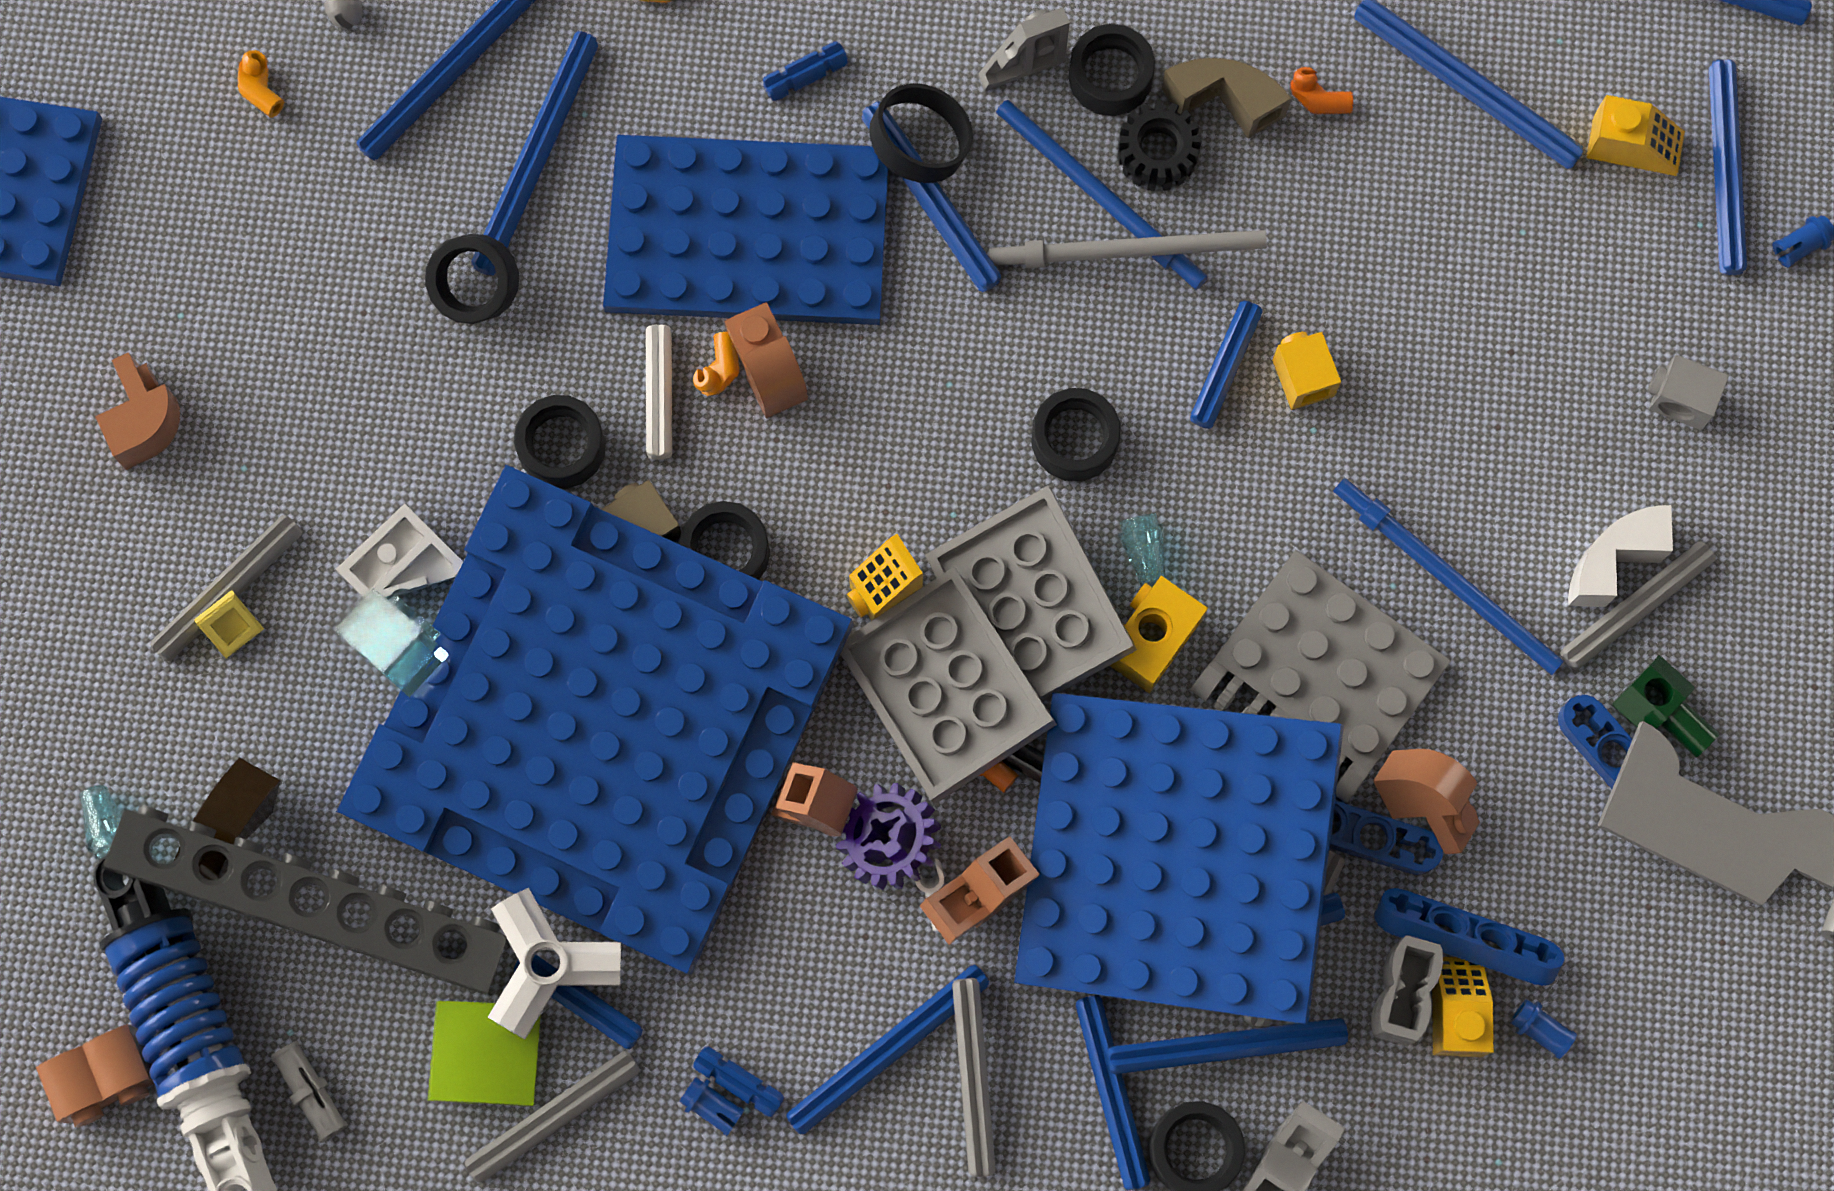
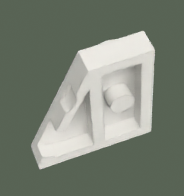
[336,504,463,605]

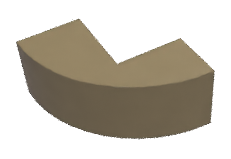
[1161,58,1291,138]

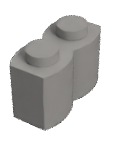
[1371,935,1443,1046]

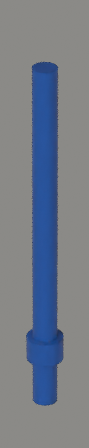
[996,99,1208,290]
[1333,478,1564,675]

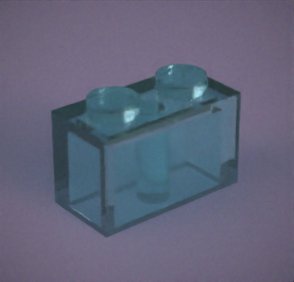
[335,588,449,697]

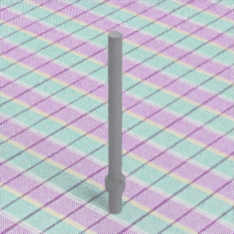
[989,230,1267,269]

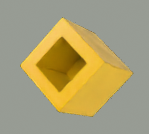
[1272,331,1341,410]

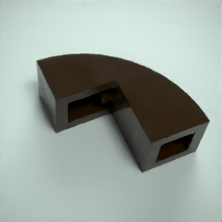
[174,758,281,880]

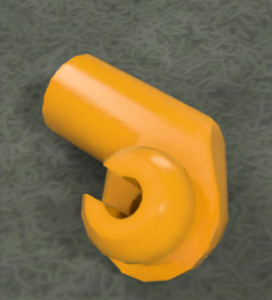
[238,50,285,118]
[693,331,740,396]

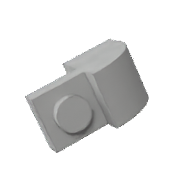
[1242,1100,1345,1191]

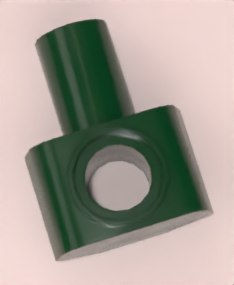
[1611,655,1720,758]

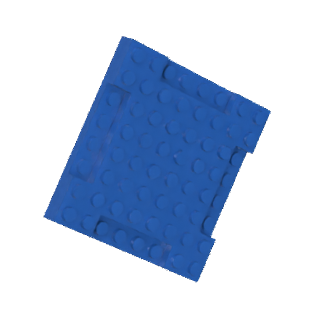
[336,464,854,975]

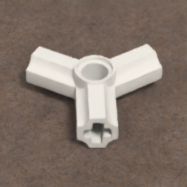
[488,888,621,1039]

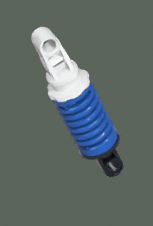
[93,855,277,1191]

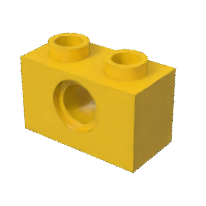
[1109,576,1208,694]

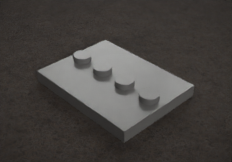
[925,486,1137,702]
[841,567,1057,804]

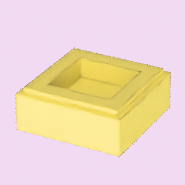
[194,590,264,659]

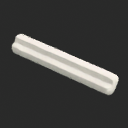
[646,325,672,460]

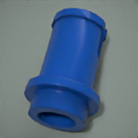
[1772,215,1834,268]
[1510,999,1577,1059]
[679,1077,745,1136]

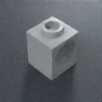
[1647,354,1729,430]

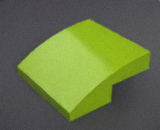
[427,1001,541,1107]

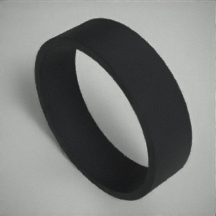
[869,83,973,183]

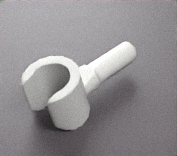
[915,859,944,931]

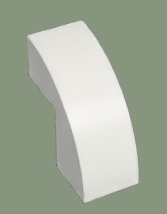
[1568,505,1673,607]

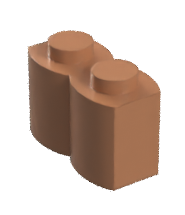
[36,1024,155,1128]

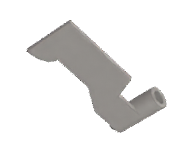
[1597,721,1834,943]

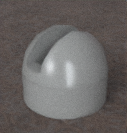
[324,0,363,30]

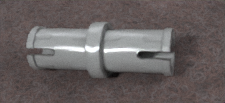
[270,1041,348,1143]

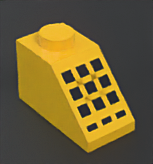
[1586,95,1685,176]
[846,534,923,621]
[1432,957,1494,1057]

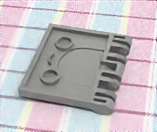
[1190,550,1451,804]

